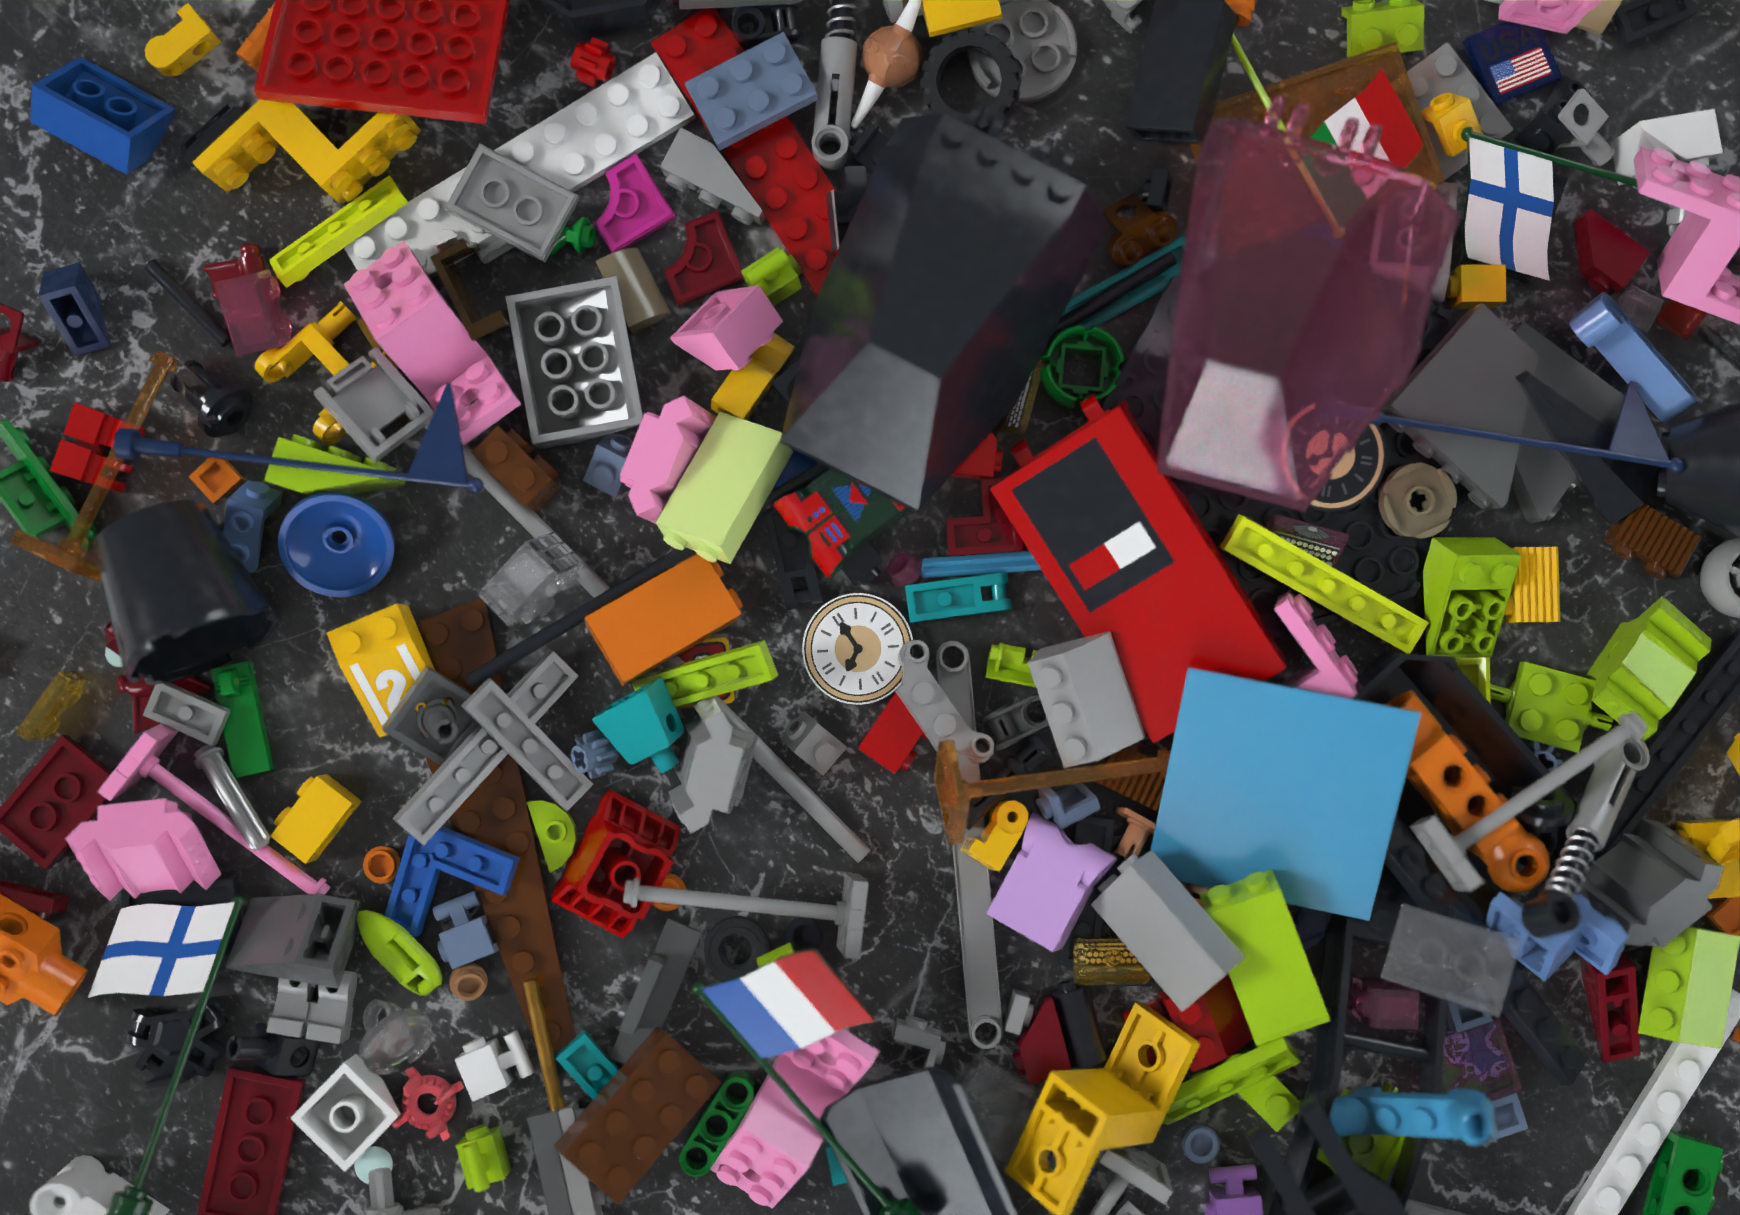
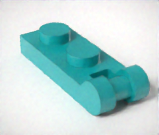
[905,572,1013,623]

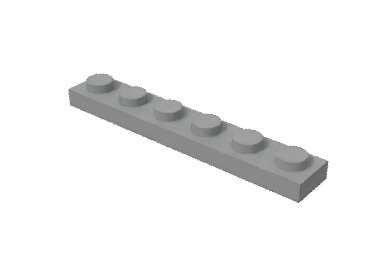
[392,650,578,846]

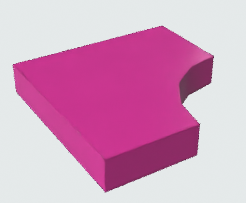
[594,153,676,253]

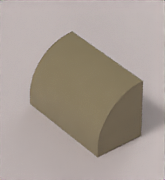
[595,248,672,334]

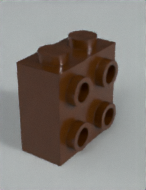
[471,426,564,513]

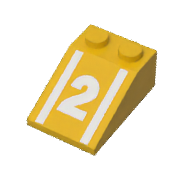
[326,603,447,738]

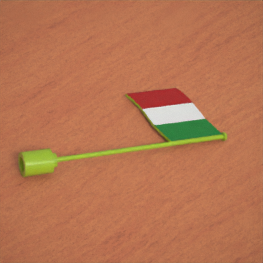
[1231,32,1424,238]

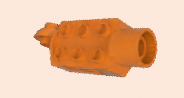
[1384,690,1550,893]
[0,894,89,1016]

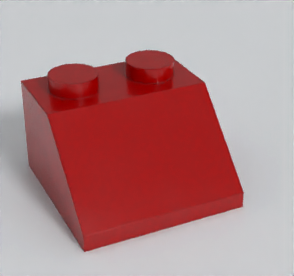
[1157,973,1254,1072]

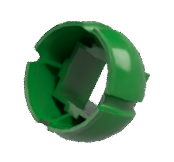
[1040,324,1125,409]

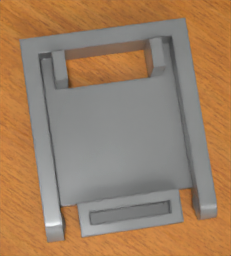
[314,347,434,463]

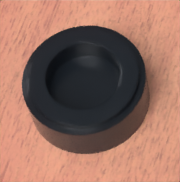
[785,917,823,952]

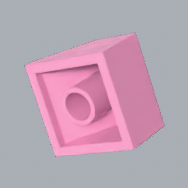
[670,285,783,371]

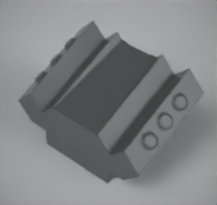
[1578,819,1724,948]

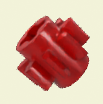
[570,36,616,87]

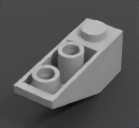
[660,127,765,225]

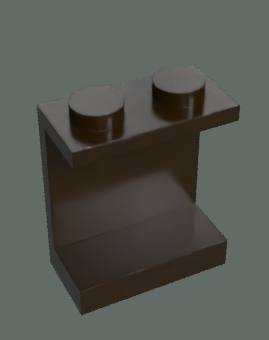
[430,237,511,341]

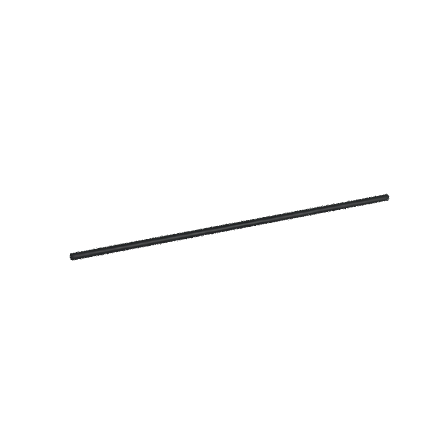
[465,251,1177,688]

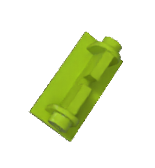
[986,642,1038,687]

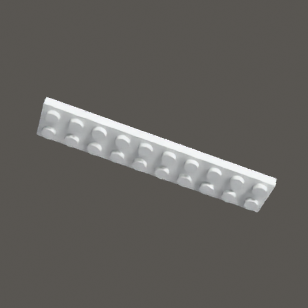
[344,53,696,279]

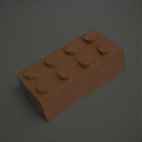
[554,1027,721,1204]

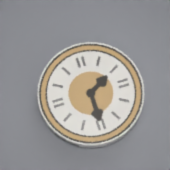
[802,593,914,705]

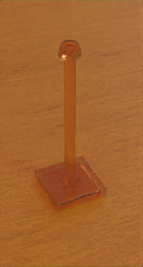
[10,350,178,582]
[934,740,1171,845]

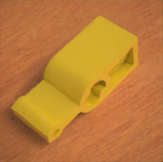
[711,332,795,421]

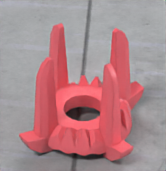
[392,1067,465,1141]

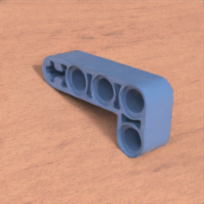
[1569,292,1699,425]

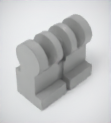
[266,970,357,1044]

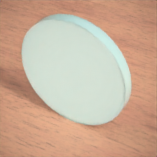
[355,1146,393,1184]

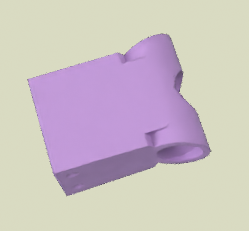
[986,812,1117,952]

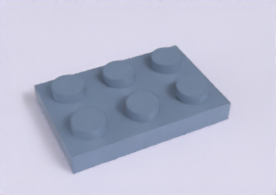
[685,32,819,151]

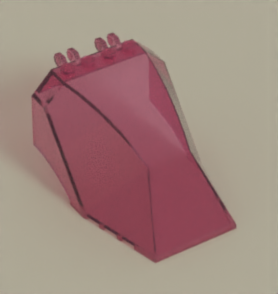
[1157,96,1461,512]

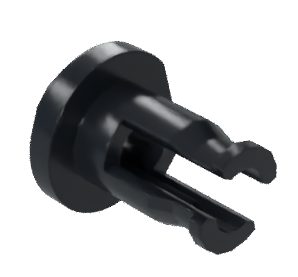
[170,360,253,438]
[1510,784,1575,866]

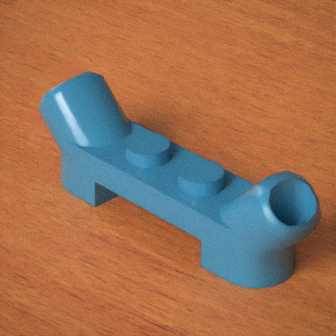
[1328,1086,1494,1146]

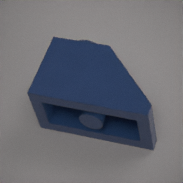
[38,262,111,356]

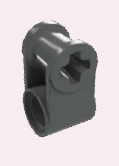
[980,694,1049,751]

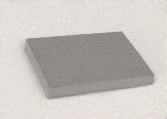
[445,143,580,263]

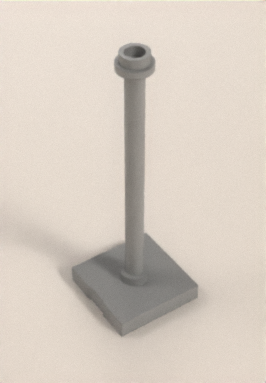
[1408,711,1648,891]
[623,872,869,959]
[1089,1146,1173,1215]

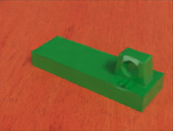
[210,661,275,778]

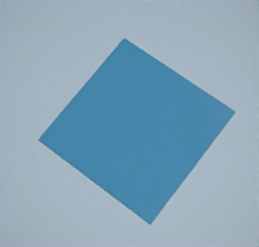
[1151,668,1421,921]

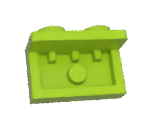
[1341,0,1424,60]

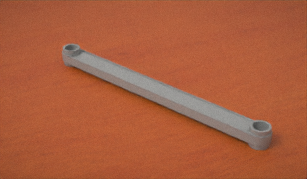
[936,640,1003,1049]

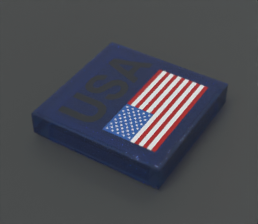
[1463,21,1563,106]

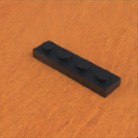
[1058,816,1115,970]

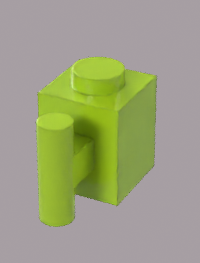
[741,247,802,307]
[456,1124,512,1193]

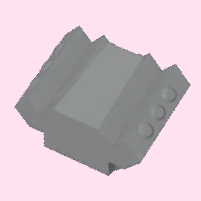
[668,697,758,834]

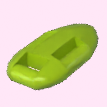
[357,910,443,996]

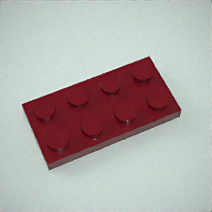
[197,1065,306,1215]

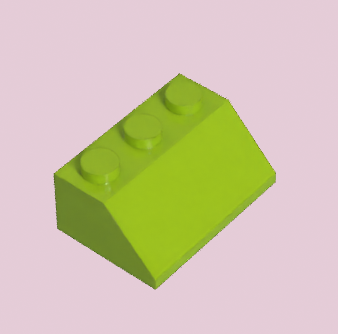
[1638,926,1740,1049]

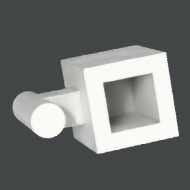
[455,1030,535,1102]

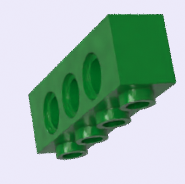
[1642,1130,1723,1215]

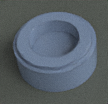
[1180,1123,1220,1164]

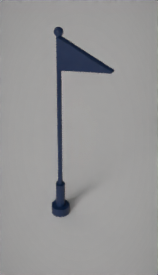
[1316,381,1684,473]
[114,383,484,493]

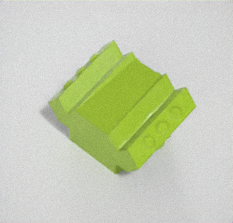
[1586,596,1712,741]

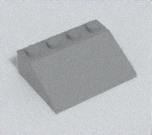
[505,276,643,450]

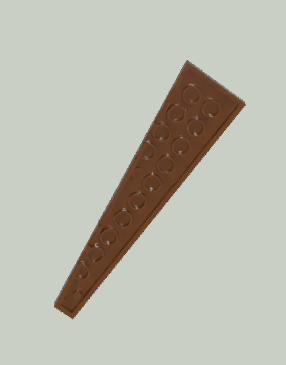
[416,598,576,1051]

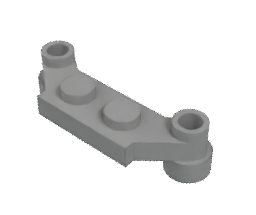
[895,640,994,764]

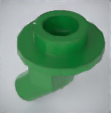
[550,217,595,255]

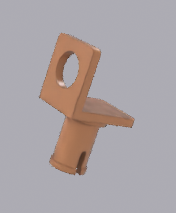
[1114,807,1156,860]

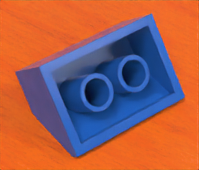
[30,56,176,175]

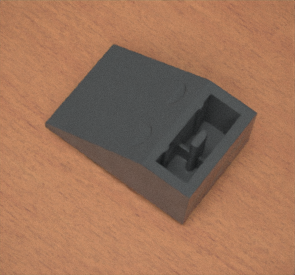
[226,894,359,989]

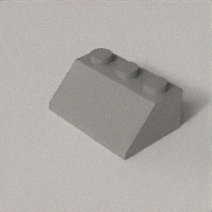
[1028,631,1145,768]

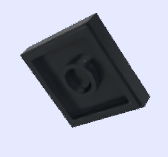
[180,99,245,167]

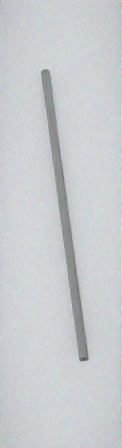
[366,355,871,863]

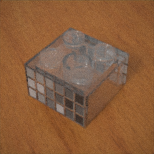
[477,531,585,627]

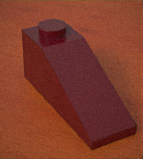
[1580,949,1641,1063]

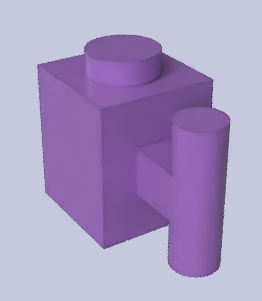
[1204,1164,1263,1215]

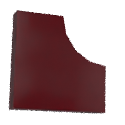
[664,210,745,307]

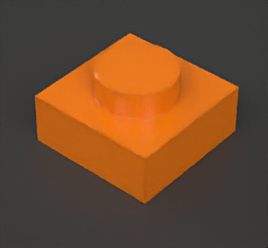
[188,458,245,505]

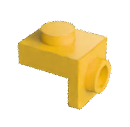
[1420,93,1483,157]

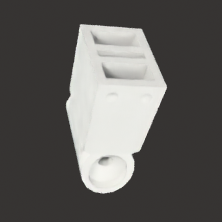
[30,1155,170,1215]

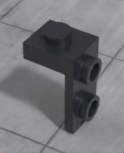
[1514,75,1592,154]

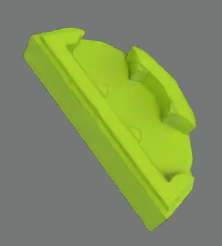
[527,799,577,873]

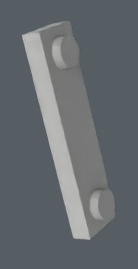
[461,679,593,811]

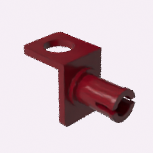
[0,303,40,382]

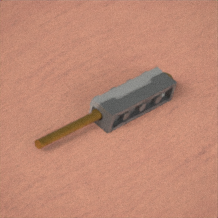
[523,978,605,1215]

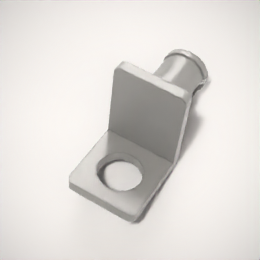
[1558,89,1615,166]

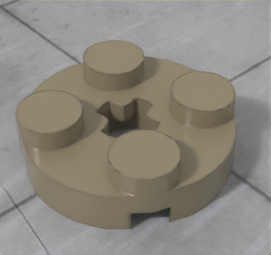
[1378,463,1457,538]

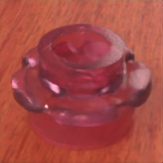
[887,551,922,587]

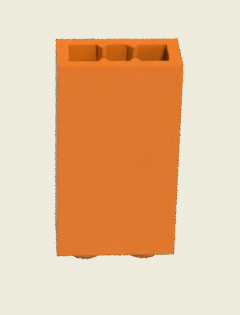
[585,554,743,687]

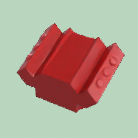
[551,789,681,938]

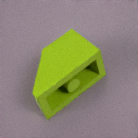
[1217,1046,1300,1132]

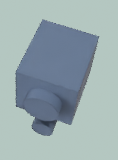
[432,891,499,969]

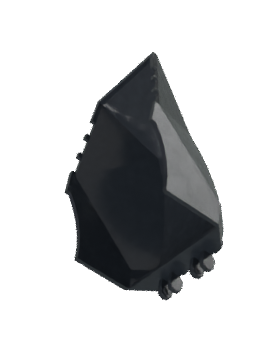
[780,100,1109,513]

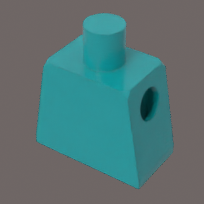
[592,677,684,774]

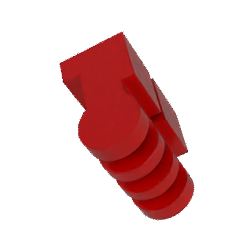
[50,402,147,493]

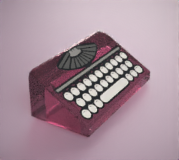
[1267,515,1349,568]

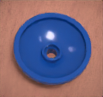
[278,492,395,597]

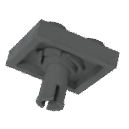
[382,665,479,765]

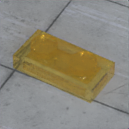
[15,671,87,741]

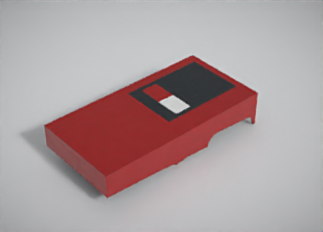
[990,394,1287,744]

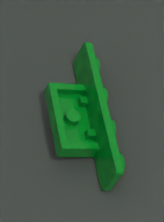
[0,419,97,552]

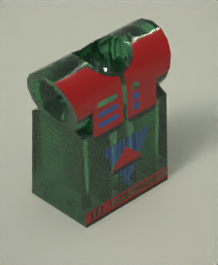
[772,468,912,581]

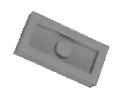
[143,682,231,746]

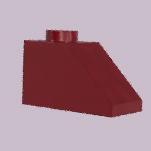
[1573,208,1650,295]
[1012,993,1072,1085]

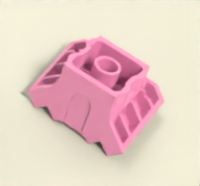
[620,396,716,524]
[66,798,221,901]

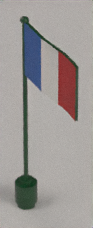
[692,949,922,1215]

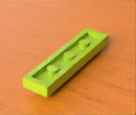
[632,640,778,707]
[1163,1037,1301,1125]

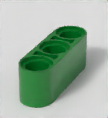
[679,1070,756,1177]

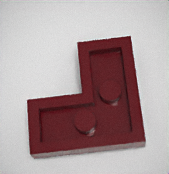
[946,478,1023,556]

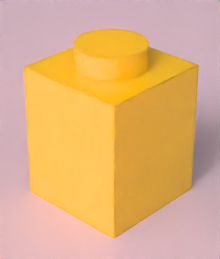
[1445,265,1506,309]

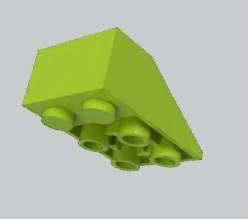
[264,434,406,496]
[1423,537,1521,658]

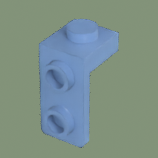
[223,480,283,573]

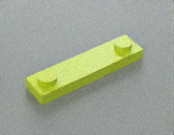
[269,175,408,288]

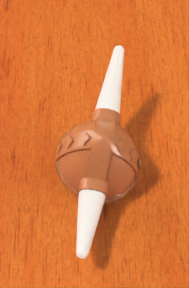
[851,0,924,128]

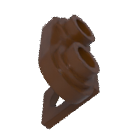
[1103,194,1177,266]

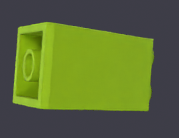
[1200,869,1330,1046]

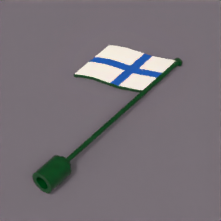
[1461,127,1638,281]
[88,896,247,1215]

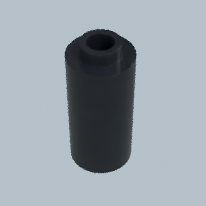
[1052,978,1108,1068]

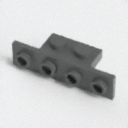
[609,918,703,1064]

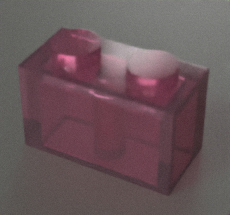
[214,269,292,356]
[1347,977,1419,1030]

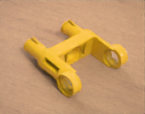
[255,301,399,445]

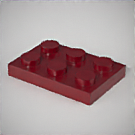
[0,735,112,870]

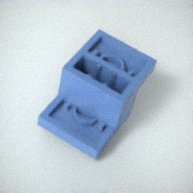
[1484,892,1629,982]

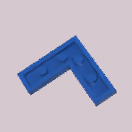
[384,826,520,938]

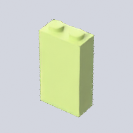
[656,412,793,564]

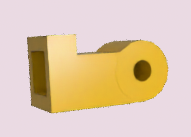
[145,3,222,77]
[960,800,1029,872]

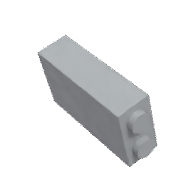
[1091,850,1246,1012]

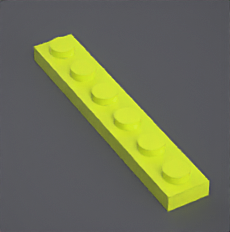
[1220,514,1429,654]

